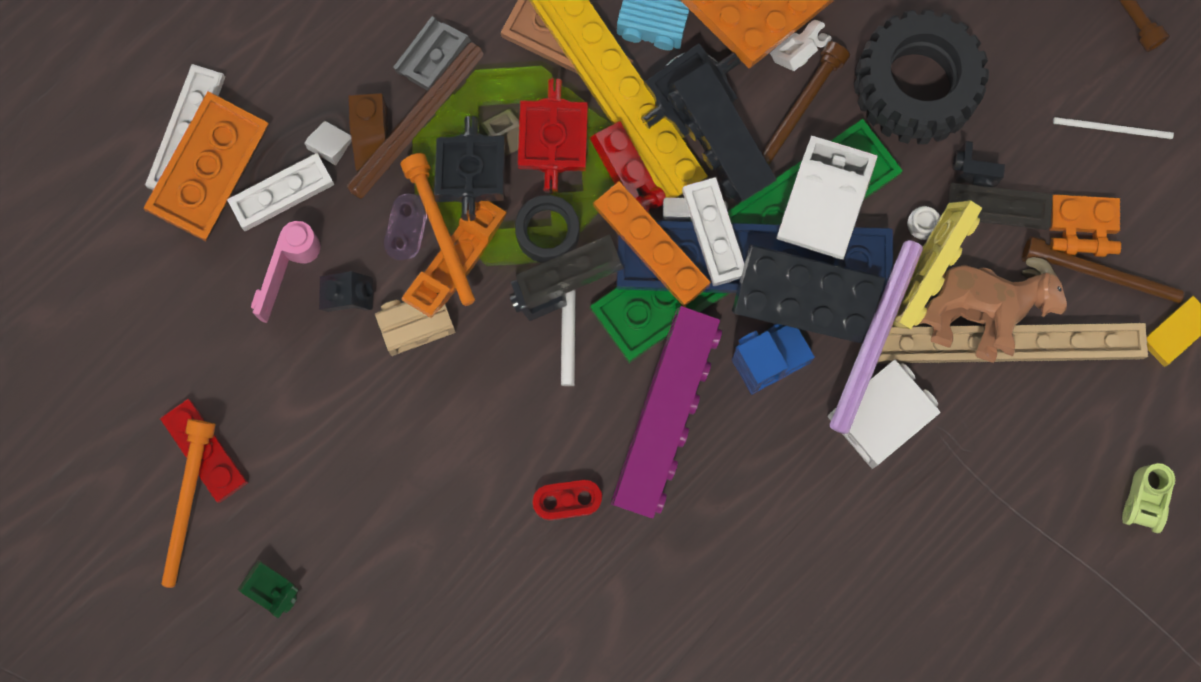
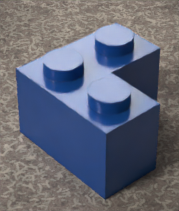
[732,324,815,395]

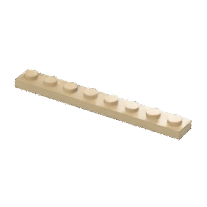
[877,323,1148,364]

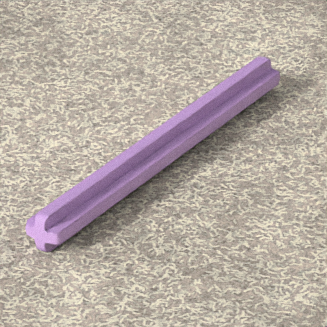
[830,240,923,434]

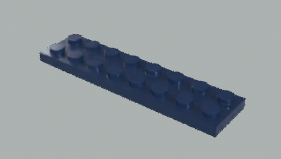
[617,221,893,298]

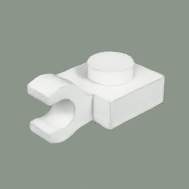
[770,20,832,71]

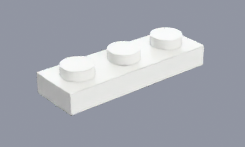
[227,153,334,231]
[682,177,744,287]

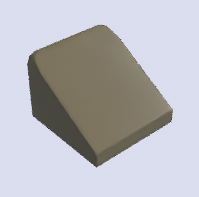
[481,109,519,156]

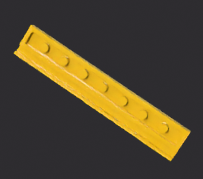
[529,0,708,198]

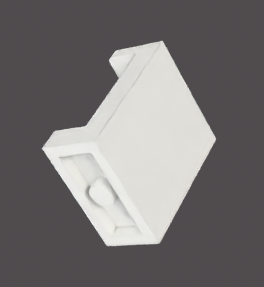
[827,360,941,469]

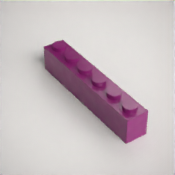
[610,306,722,519]

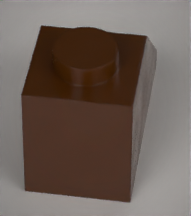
[348,93,390,172]

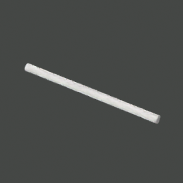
[1053,117,1174,139]

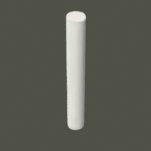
[561,284,576,386]

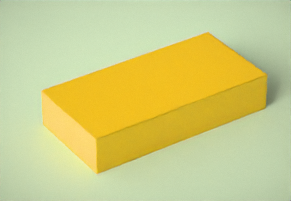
[1147,296,1201,367]

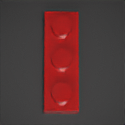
[160,399,248,503]

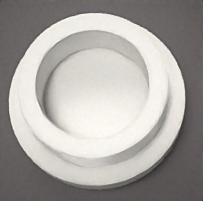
[907,206,940,240]

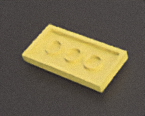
[892,201,982,329]

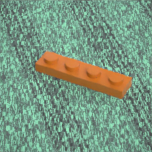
[593,181,711,307]

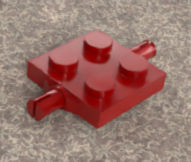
[518,78,588,193]

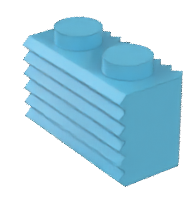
[617,0,690,50]

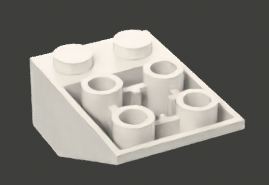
[777,136,878,260]

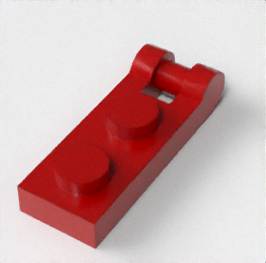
[589,121,666,212]

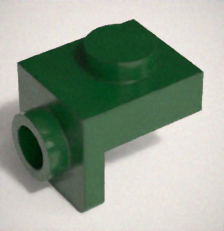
[238,560,299,618]

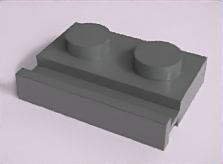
[393,16,471,91]

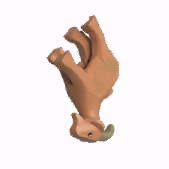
[919,257,1067,363]

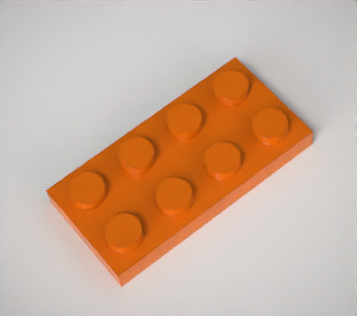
[144,91,269,242]

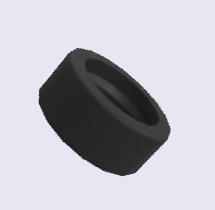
[515,195,580,263]

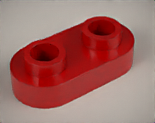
[533,480,602,521]

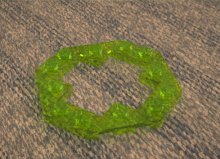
[412,66,615,266]

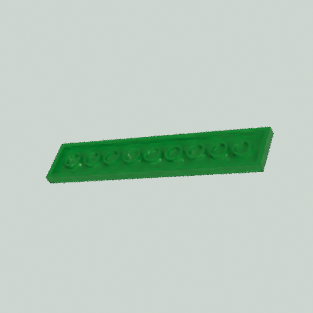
[590,119,903,363]

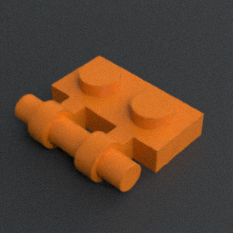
[1049,195,1121,257]

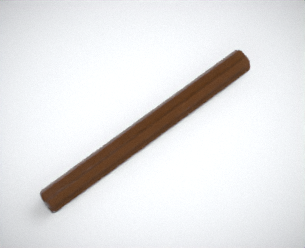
[347,42,483,199]

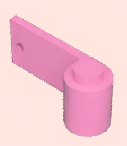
[251,221,321,323]

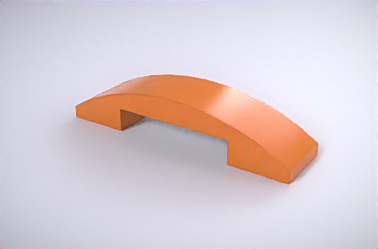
[402,201,507,318]

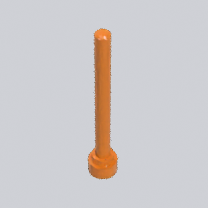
[400,153,475,306]
[161,419,216,588]

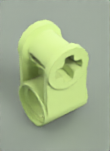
[1122,463,1175,534]

